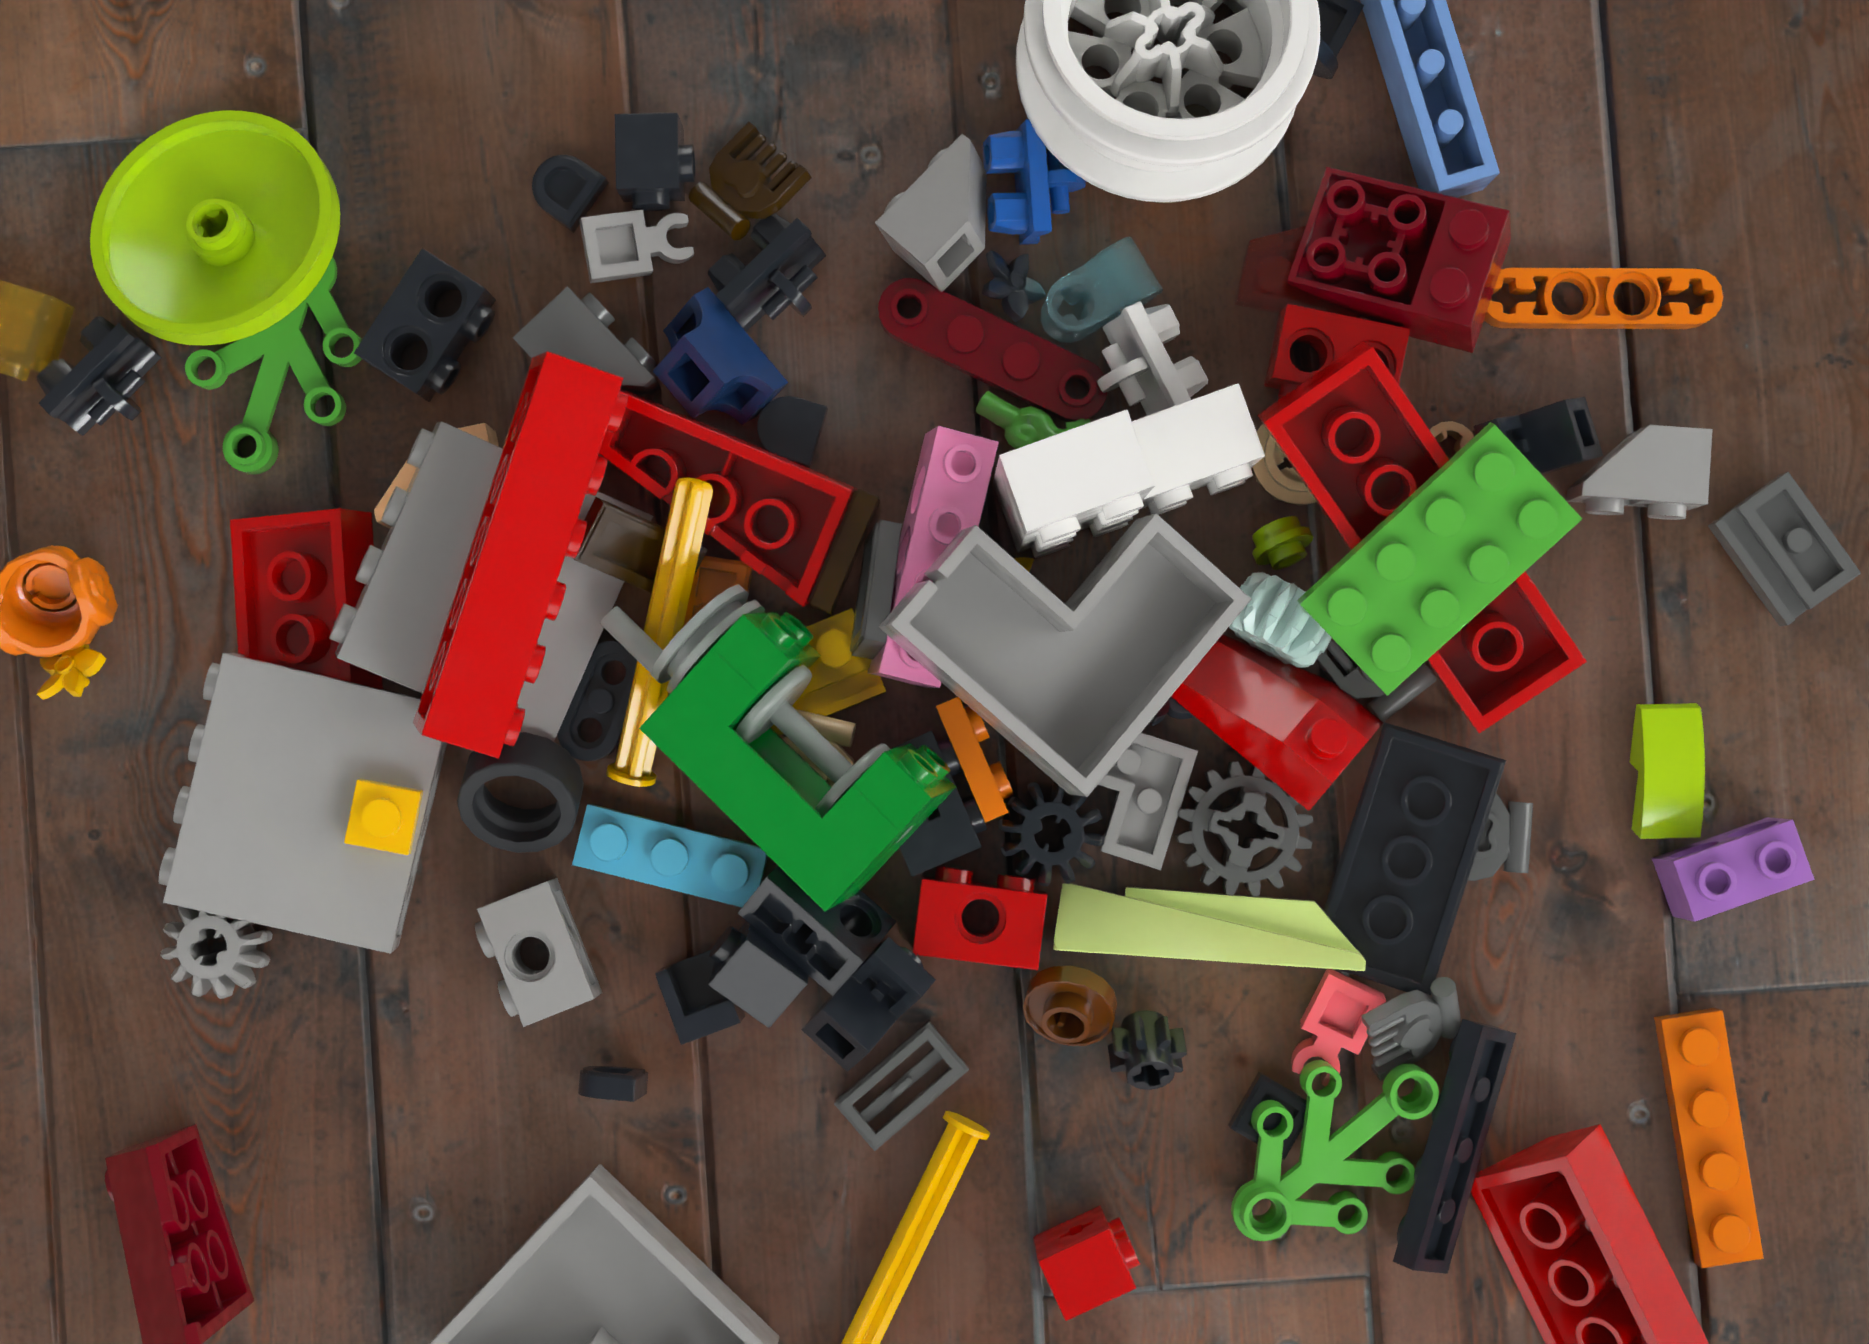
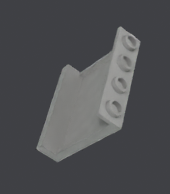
[329,421,653,742]
[158,653,447,954]

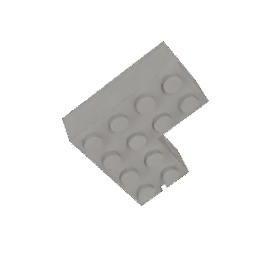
[879,514,1251,797]
[428,1164,780,1344]

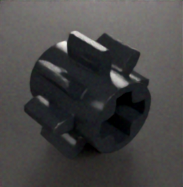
[1108,1010,1187,1090]

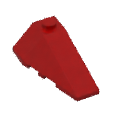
[1171,634,1383,811]

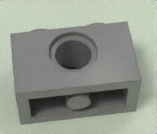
[475,878,602,1027]

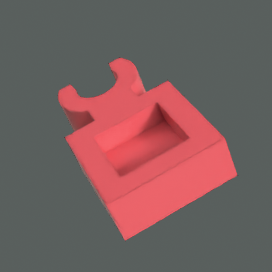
[1291,969,1386,1087]

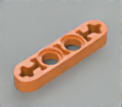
[1484,268,1724,329]

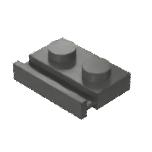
[1708,472,1861,626]

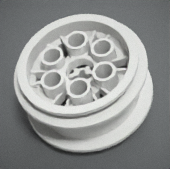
[1016,0,1320,202]

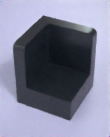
[655,949,745,1045]

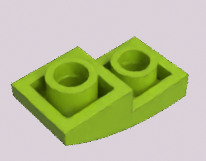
[1629,703,1705,839]

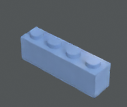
[1360,0,1500,198]

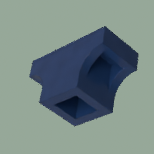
[653,287,788,425]

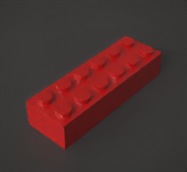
[1257,342,1587,734]
[413,351,628,759]

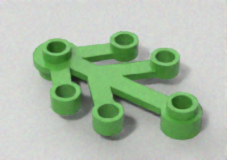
[185,256,362,475]
[1231,1060,1439,1241]

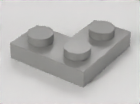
[1098,733,1198,870]

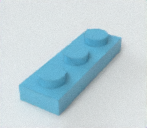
[572,804,768,907]

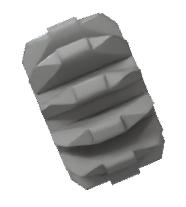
[160,906,273,999]

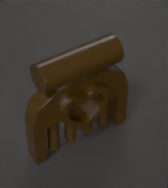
[689,121,812,240]

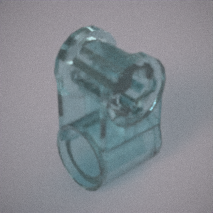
[1041,236,1163,343]

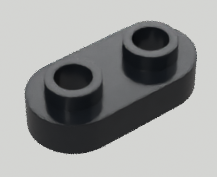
[557,641,637,761]

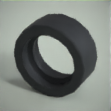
[457,732,584,853]

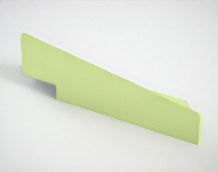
[1053,883,1366,971]

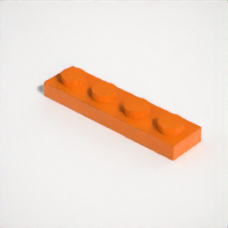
[1654,1008,1764,1268]

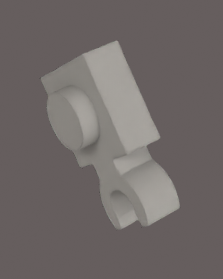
[580,210,694,283]

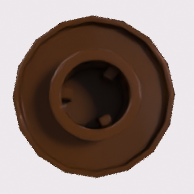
[1023,966,1118,1046]

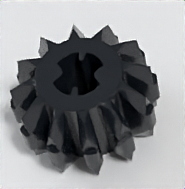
[998,781,1105,886]

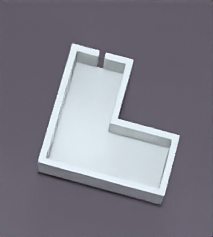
[993,383,1265,558]

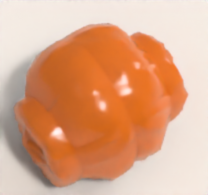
[0,545,118,657]

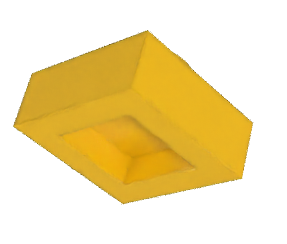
[344,779,423,855]

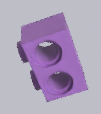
[1652,817,1815,922]

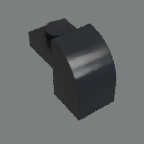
[1473,397,1603,475]
[801,937,936,1072]

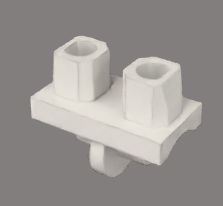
[1097,301,1208,416]

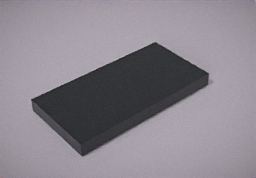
[1324,722,1506,995]

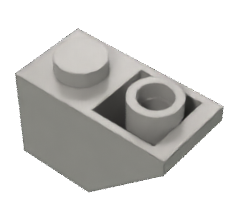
[875,134,987,293]
[1566,425,1713,520]

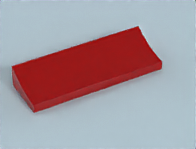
[230,508,383,689]

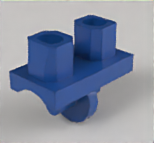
[982,119,1086,245]

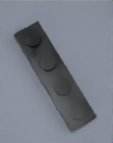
[1393,1019,1516,1274]

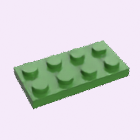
[1297,422,1582,696]

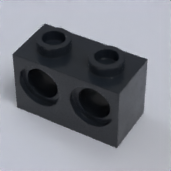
[354,248,496,402]
[738,866,897,996]

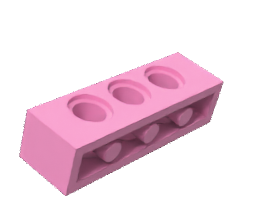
[868,426,999,688]

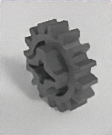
[1175,761,1313,897]

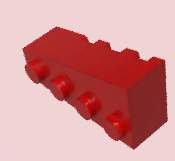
[599,391,857,607]

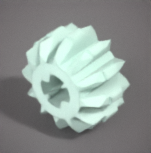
[1229,572,1332,668]

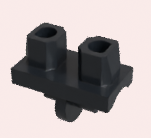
[708,213,826,332]
[36,316,162,436]

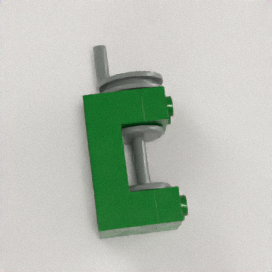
[600,584,956,911]

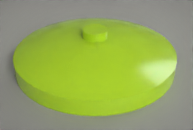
[90,110,340,346]

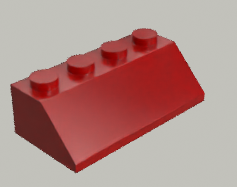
[1471,1124,1709,1344]

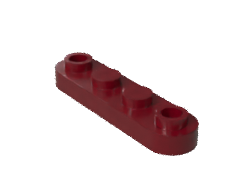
[878,278,1107,422]

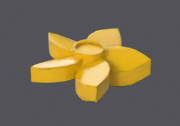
[37,644,107,700]

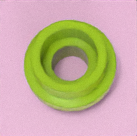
[1252,516,1314,570]

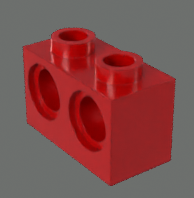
[1264,304,1410,399]

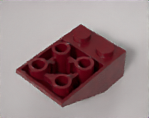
[1287,167,1511,353]

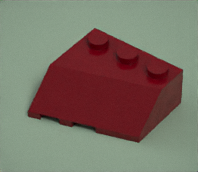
[105,1124,254,1344]

